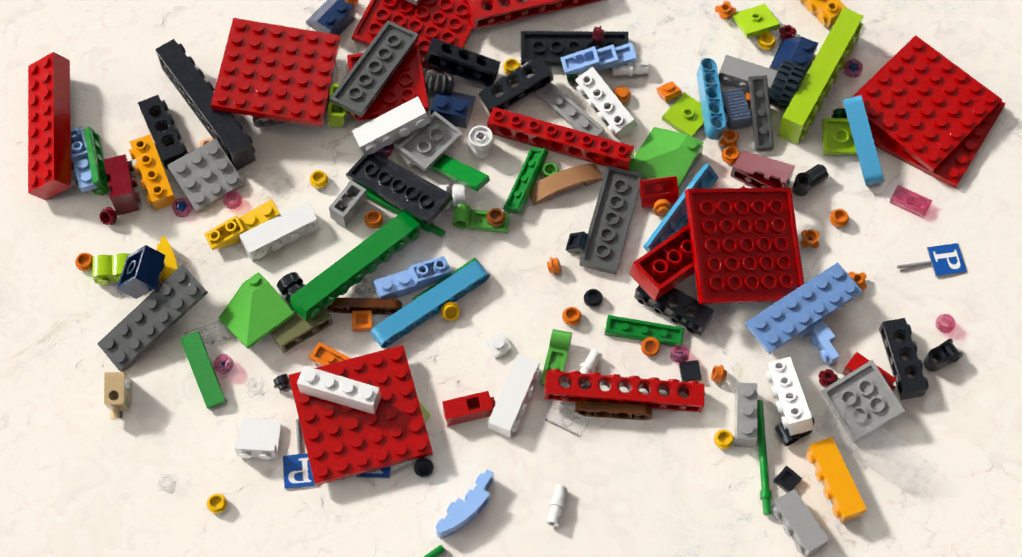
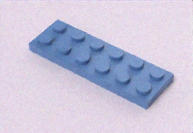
[745,262,862,355]

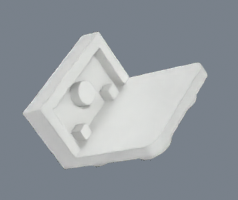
[234,418,281,459]

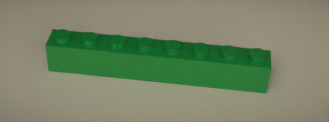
[290,211,420,321]

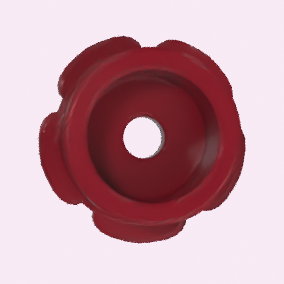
[592,25,605,43]
[779,25,797,40]
[99,207,117,225]
[818,369,838,388]

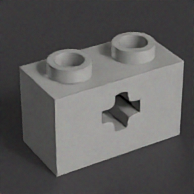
[329,180,368,227]

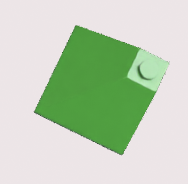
[629,127,704,190]
[219,272,295,349]

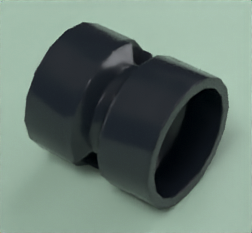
[277,272,305,308]

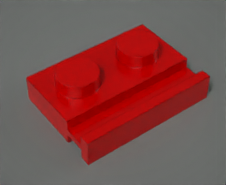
[639,175,679,208]

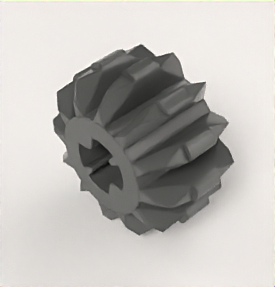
[424,69,455,93]

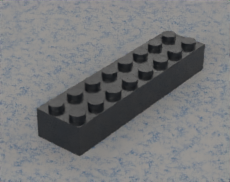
[155,39,256,171]

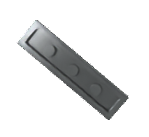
[748,75,774,150]

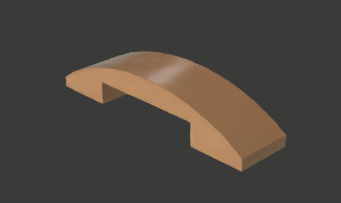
[529,164,603,205]

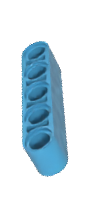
[696,58,726,140]
[843,95,884,186]

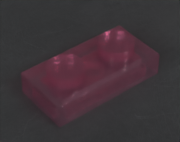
[889,185,933,218]

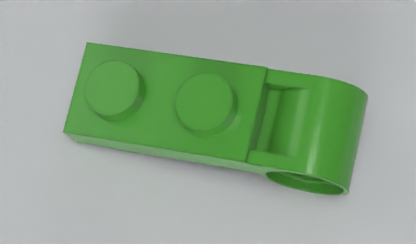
[452,204,510,233]
[540,329,572,386]

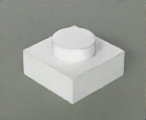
[485,332,512,359]

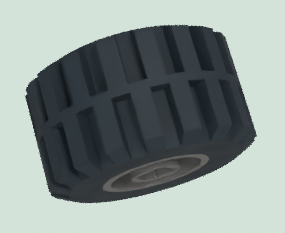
[769,60,807,109]

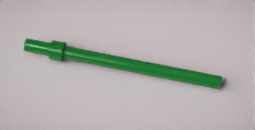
[347,181,446,238]
[757,400,772,516]

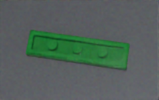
[83,126,109,192]
[503,148,549,214]
[430,154,490,192]
[604,315,684,348]
[180,330,227,410]

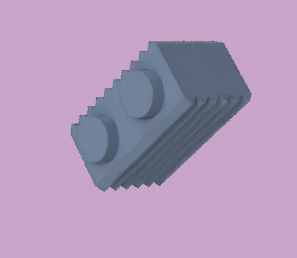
[721,88,752,130]

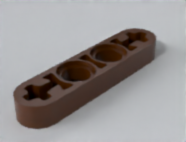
[327,297,403,315]
[574,400,652,420]

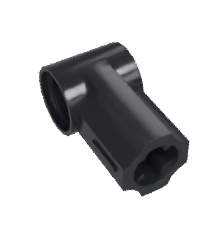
[792,164,829,196]

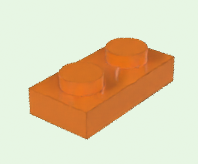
[309,342,351,366]

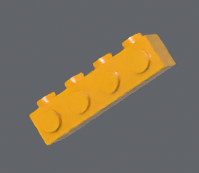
[800,0,847,28]
[129,134,176,211]
[806,437,867,523]

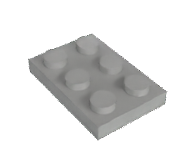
[398,111,463,173]

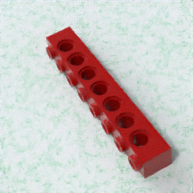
[467,0,603,30]
[487,107,634,170]
[544,369,705,413]

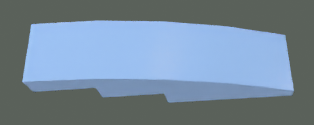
[560,42,638,74]

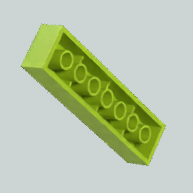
[777,7,864,145]

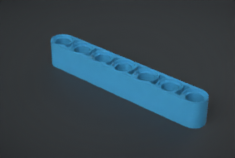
[370,260,490,348]

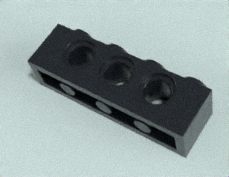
[423,38,500,86]
[478,56,554,114]
[138,95,188,169]
[634,285,714,336]
[879,318,929,400]

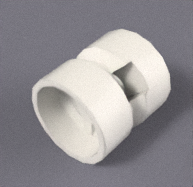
[469,125,493,159]
[438,184,465,209]

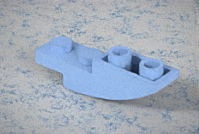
[71,127,98,193]
[372,256,452,299]
[800,320,839,367]
[435,469,494,539]

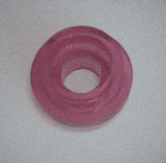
[223,191,242,209]
[935,314,955,333]

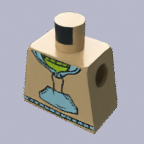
[104,372,132,420]

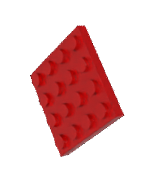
[347,46,429,121]

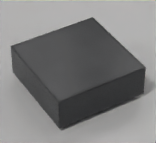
[565,231,588,253]
[678,360,702,382]
[773,465,802,493]

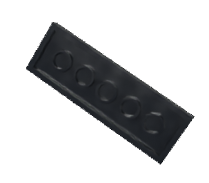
[521,31,629,66]
[346,152,453,225]

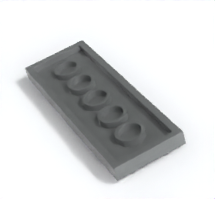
[330,20,419,117]
[579,165,643,275]
[97,264,208,372]

